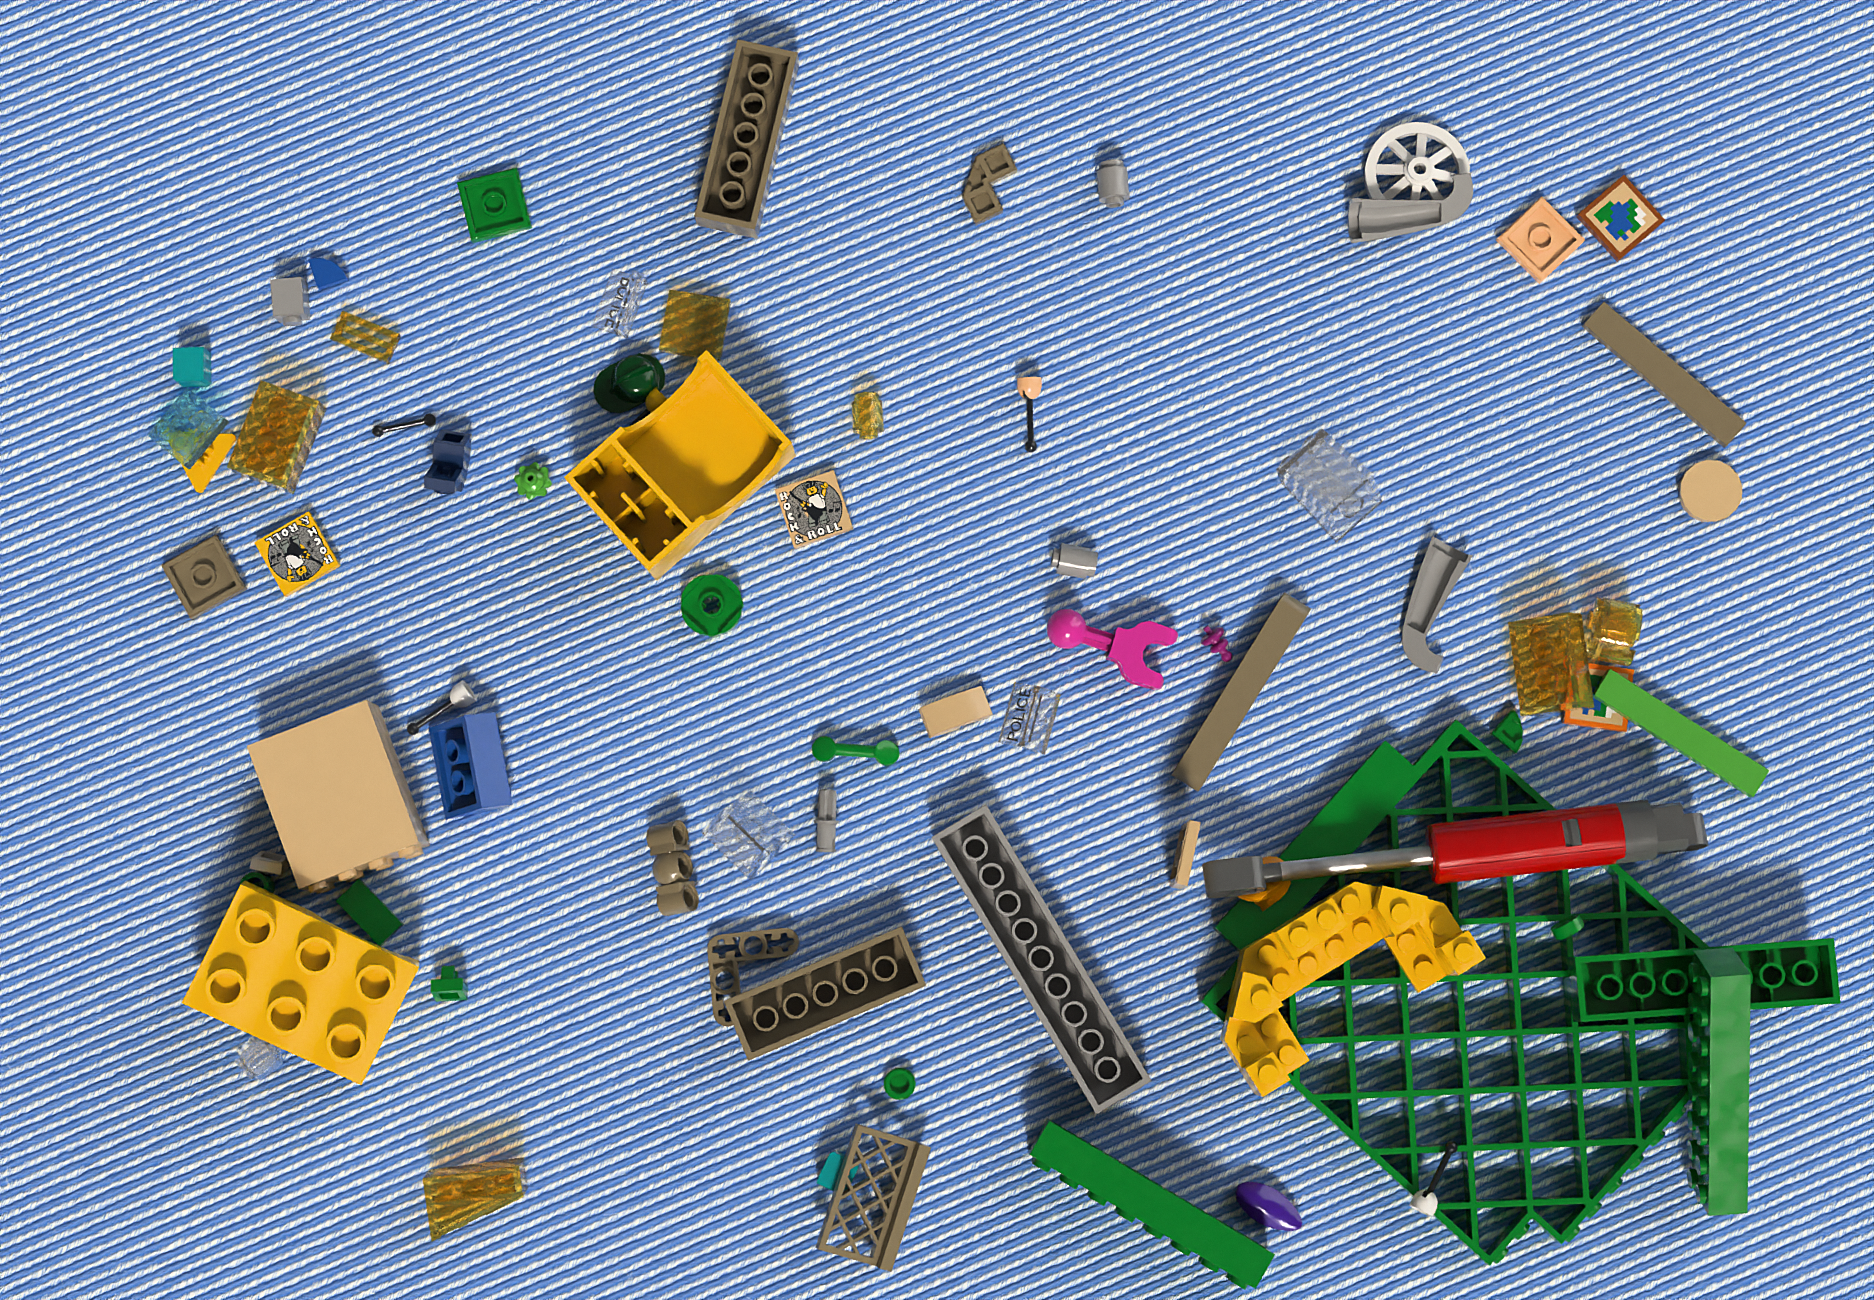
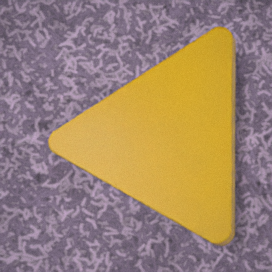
[167,433,236,493]

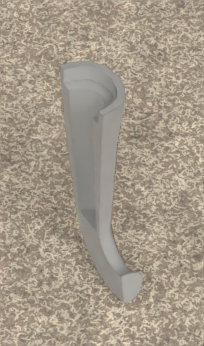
[1348,173,1473,243]
[1402,536,1473,674]

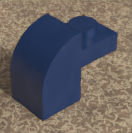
[424,429,472,494]

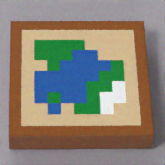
[1576,175,1665,262]

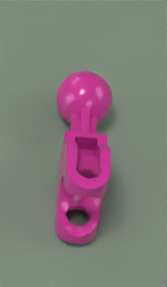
[1047,609,1178,690]

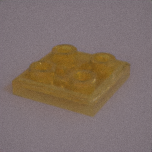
[659,289,731,361]

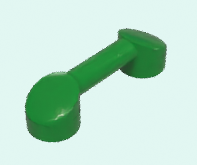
[812,736,900,766]

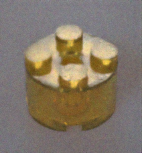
[1583,597,1643,666]

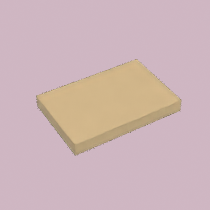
[1169,820,1201,889]

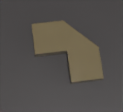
[962,143,1017,226]

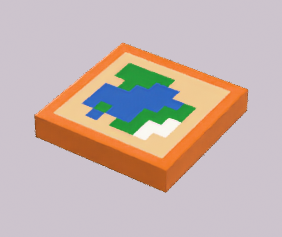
[1562,661,1634,733]

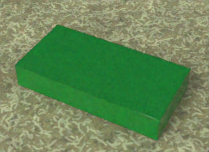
[336,879,404,946]

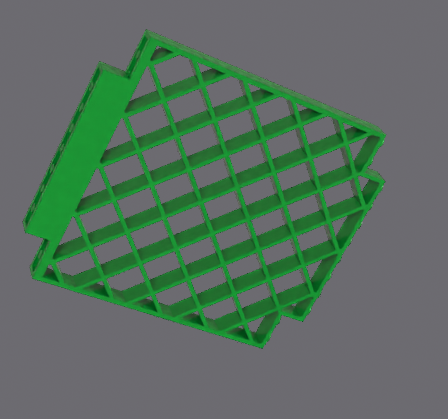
[1199,720,1709,1266]

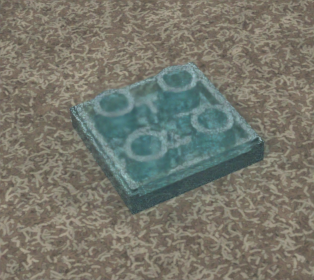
[148,388,229,470]

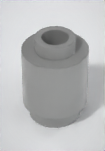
[1096,160,1130,208]
[1051,543,1098,579]

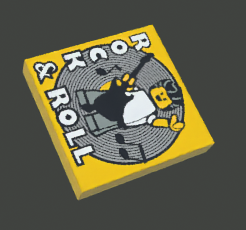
[254,511,341,597]

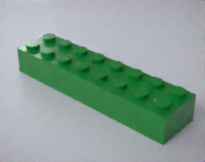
[1567,938,1841,1022]
[1687,948,1751,1216]
[1028,1118,1275,1290]

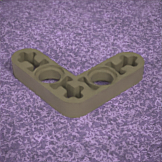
[707,928,800,1027]

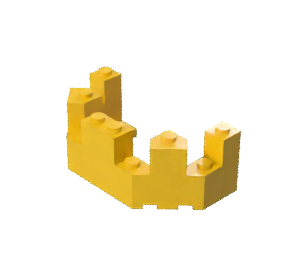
[1220,882,1486,1097]

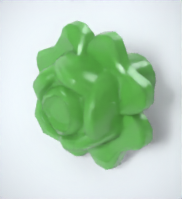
[514,462,552,500]

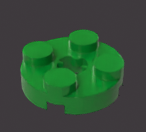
[681,574,744,638]

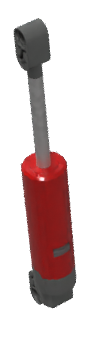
[1202,800,1708,898]

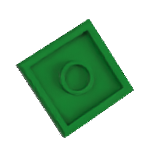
[457,167,532,243]

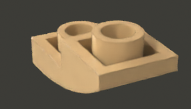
[918,686,993,738]

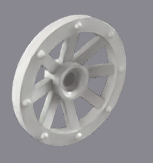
[1364,122,1470,200]

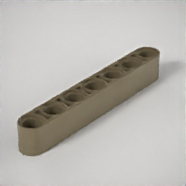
[1171,592,1311,792]

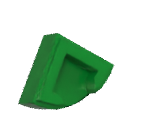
[1490,709,1523,754]

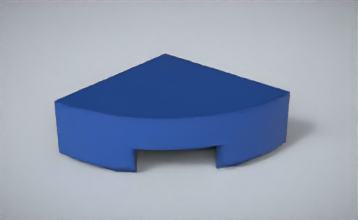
[308,258,349,290]

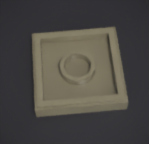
[161,534,247,620]

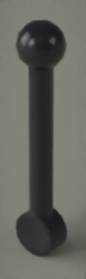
[372,414,436,437]

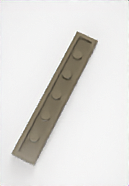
[1582,302,1747,448]

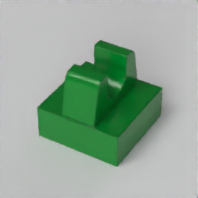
[431,965,468,1002]

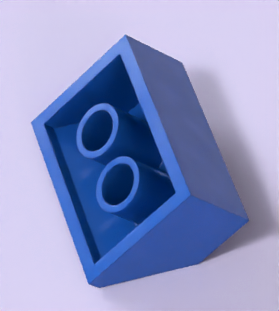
[428,712,513,820]

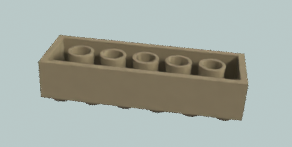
[694,39,800,239]
[724,927,926,1061]

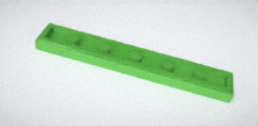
[1591,669,1769,798]

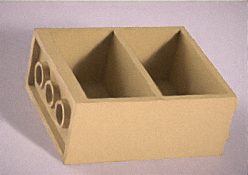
[247,700,430,894]

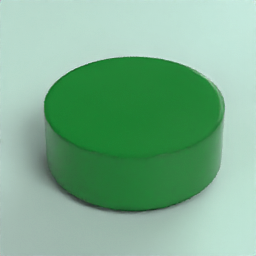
[1551,914,1585,940]
[884,1068,916,1100]

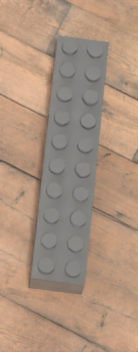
[931,805,1152,1114]

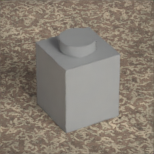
[270,277,311,326]

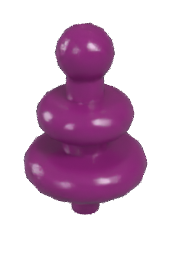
[1201,625,1233,662]

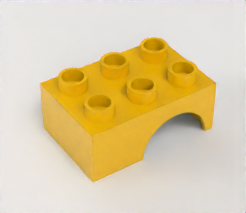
[564,350,796,581]
[182,880,419,1085]

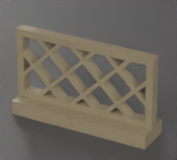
[815,1123,931,1272]

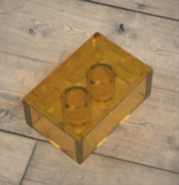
[227,380,327,494]
[1508,612,1594,716]

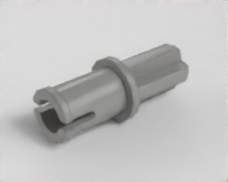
[814,789,839,852]

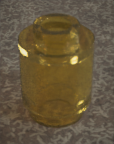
[851,392,884,440]

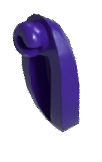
[1235,1182,1302,1231]

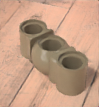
[646,820,699,916]

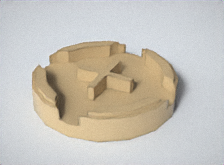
[1678,460,1742,522]

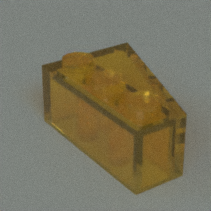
[423,1157,528,1242]

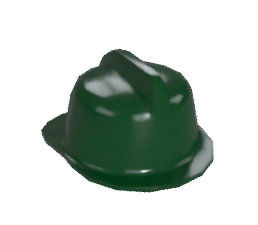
[593,353,665,413]

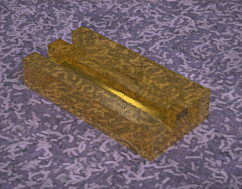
[330,310,401,364]

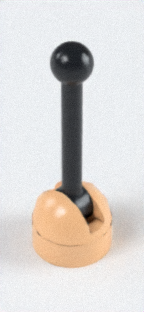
[1017,377,1042,453]

